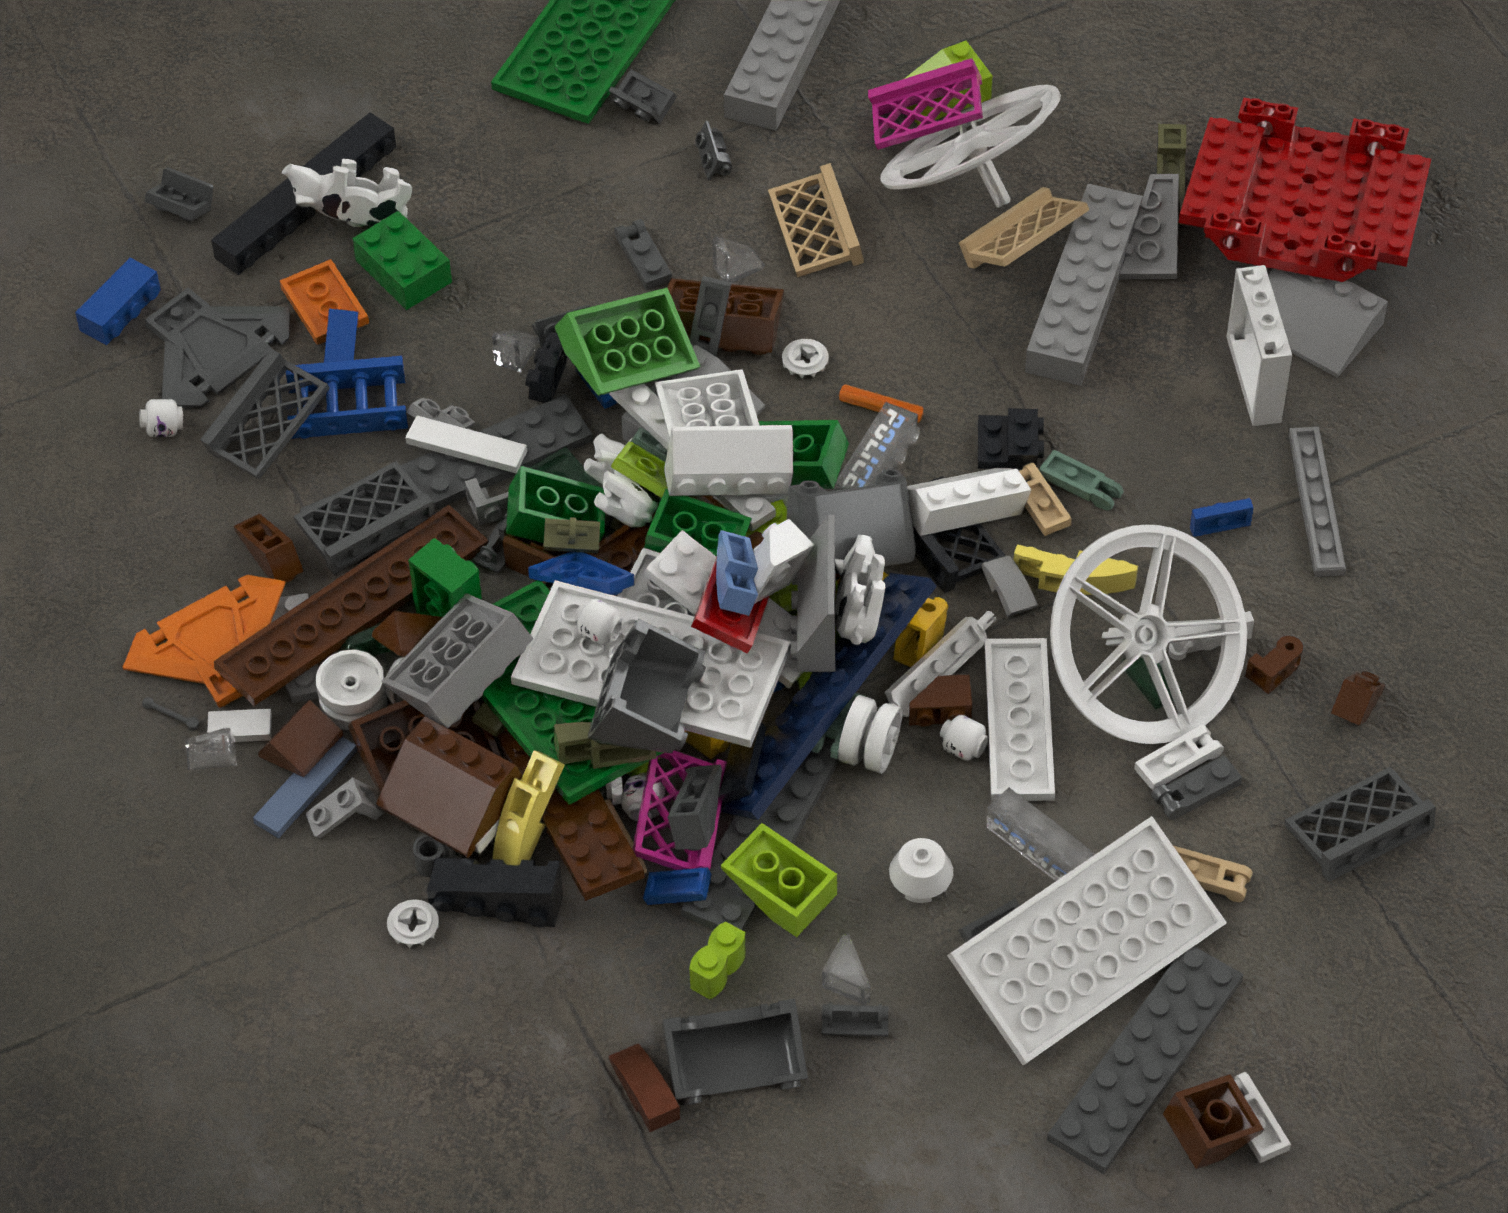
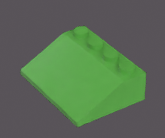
[554,287,700,396]

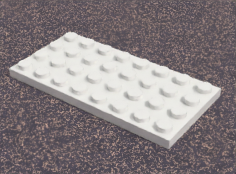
[511,580,791,748]
[947,816,1227,1065]

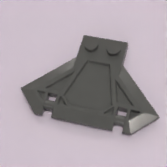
[145,288,290,407]

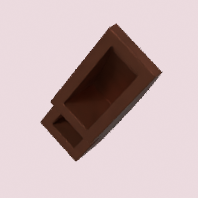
[608,1043,680,1132]

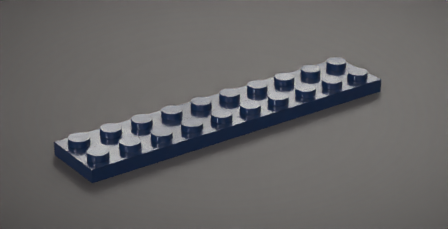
[720,573,937,820]

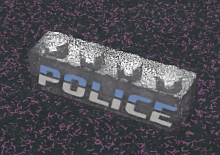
[833,402,920,491]
[986,787,1095,881]

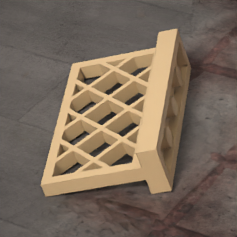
[768,163,864,277]
[959,187,1089,269]

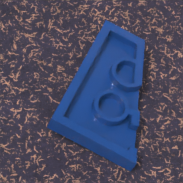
[528,552,635,595]

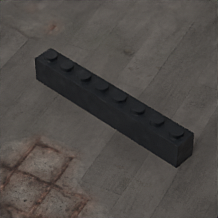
[211,112,396,275]

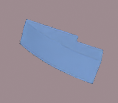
[716,530,758,616]

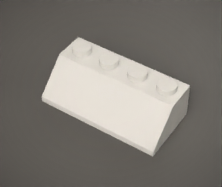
[664,425,793,496]
[907,468,1031,536]

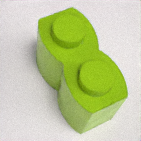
[689,922,746,1000]

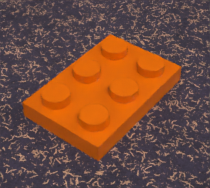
[280,259,369,345]

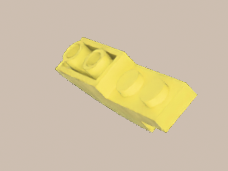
[1013,544,1138,595]
[493,750,565,865]

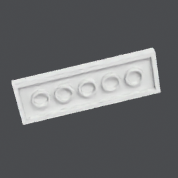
[643,530,803,688]
[984,638,1055,801]

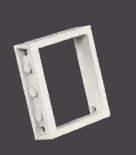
[1227,265,1292,426]

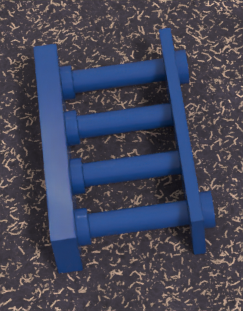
[286,356,408,439]

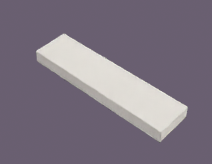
[405,415,527,473]

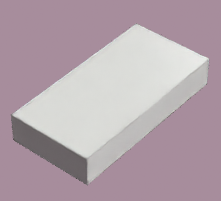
[207,709,272,743]

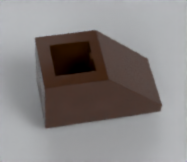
[1331,671,1386,726]
[909,674,972,727]

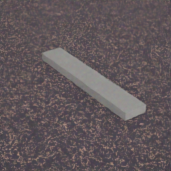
[1288,427,1346,577]

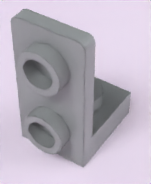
[464,478,508,526]
[306,777,385,838]

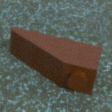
[233,513,304,583]

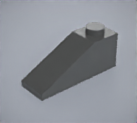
[668,765,722,851]

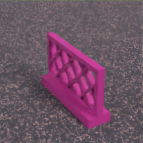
[868,58,983,150]
[633,751,727,870]

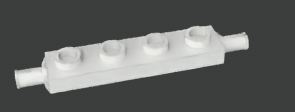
[884,611,996,717]

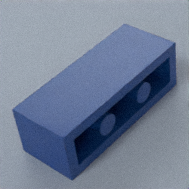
[75,258,161,345]

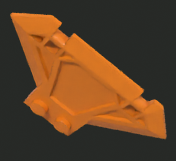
[123,575,286,708]

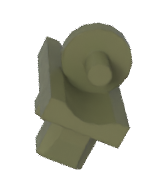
[543,517,600,553]

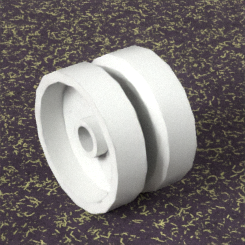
[316,650,388,730]
[838,695,902,774]

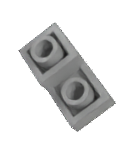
[407,397,475,429]
[981,555,1038,617]

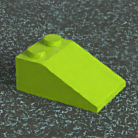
[904,40,993,126]
[721,823,837,938]

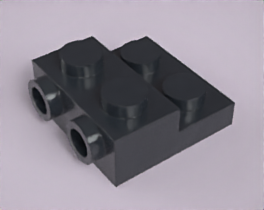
[525,332,568,403]
[978,408,1044,470]

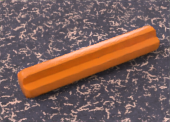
[839,384,924,423]

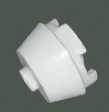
[889,838,953,903]

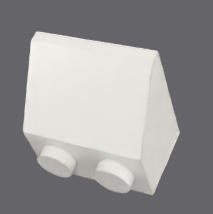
[753,519,814,604]

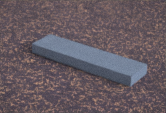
[253,737,357,838]

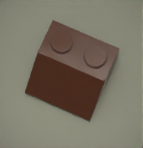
[1163,1074,1264,1169]

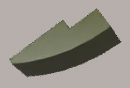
[554,722,656,769]

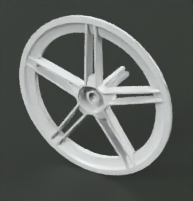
[880,85,1061,208]
[1050,525,1247,744]

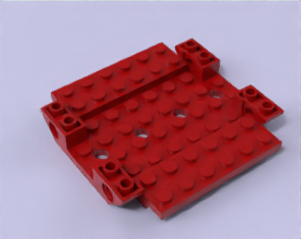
[1178,98,1431,282]

